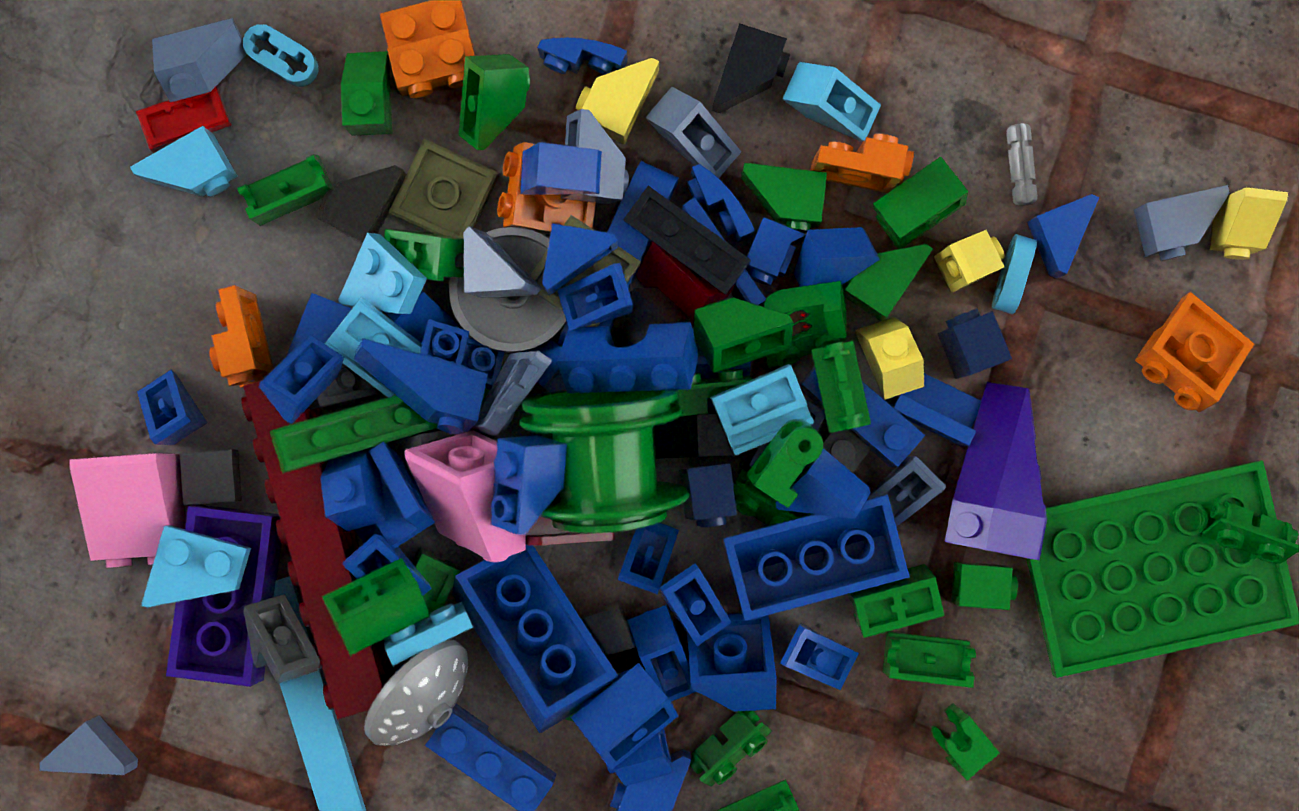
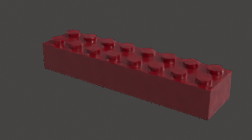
[241,381,396,719]

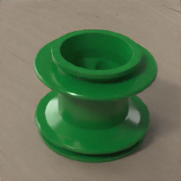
[519,390,690,533]

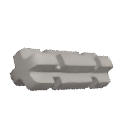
[1006,123,1037,205]

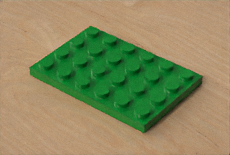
[1026,460,1299,678]

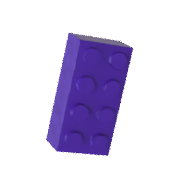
[166,505,281,687]

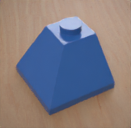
[687,613,777,712]

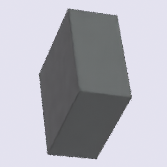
[180,449,242,506]

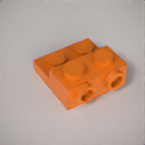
[380,0,476,98]
[810,134,914,193]
[497,142,596,235]
[209,285,274,388]
[1135,292,1255,413]

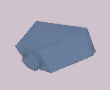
[152,18,247,102]
[645,87,741,178]
[561,109,629,204]
[1134,185,1230,261]

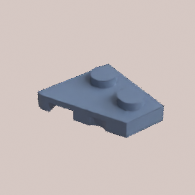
[473,351,552,435]

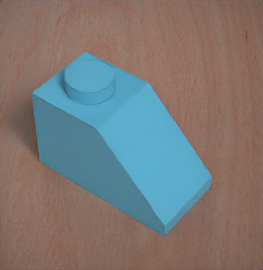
[782,62,881,142]
[130,126,238,196]

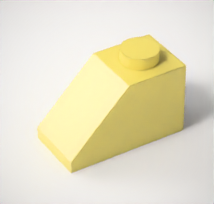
[576,58,659,144]
[1210,187,1288,260]
[934,230,1005,293]
[856,317,924,400]

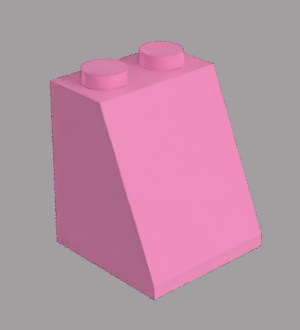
[405,430,526,562]
[69,453,185,568]

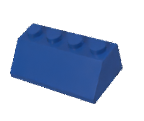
[723,494,910,621]
[452,545,618,733]

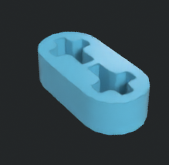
[243,24,319,87]
[992,234,1037,314]

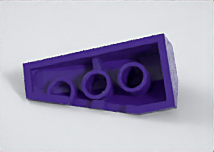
[945,382,1047,560]

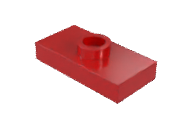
[136,86,231,153]

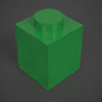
[951,562,1018,610]

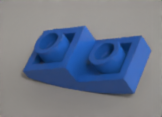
[537,37,628,75]
[687,164,755,243]
[419,319,504,390]

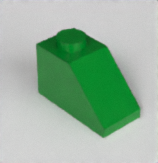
[341,51,392,136]
[459,54,530,151]
[741,163,827,233]
[843,244,933,321]
[694,297,793,373]

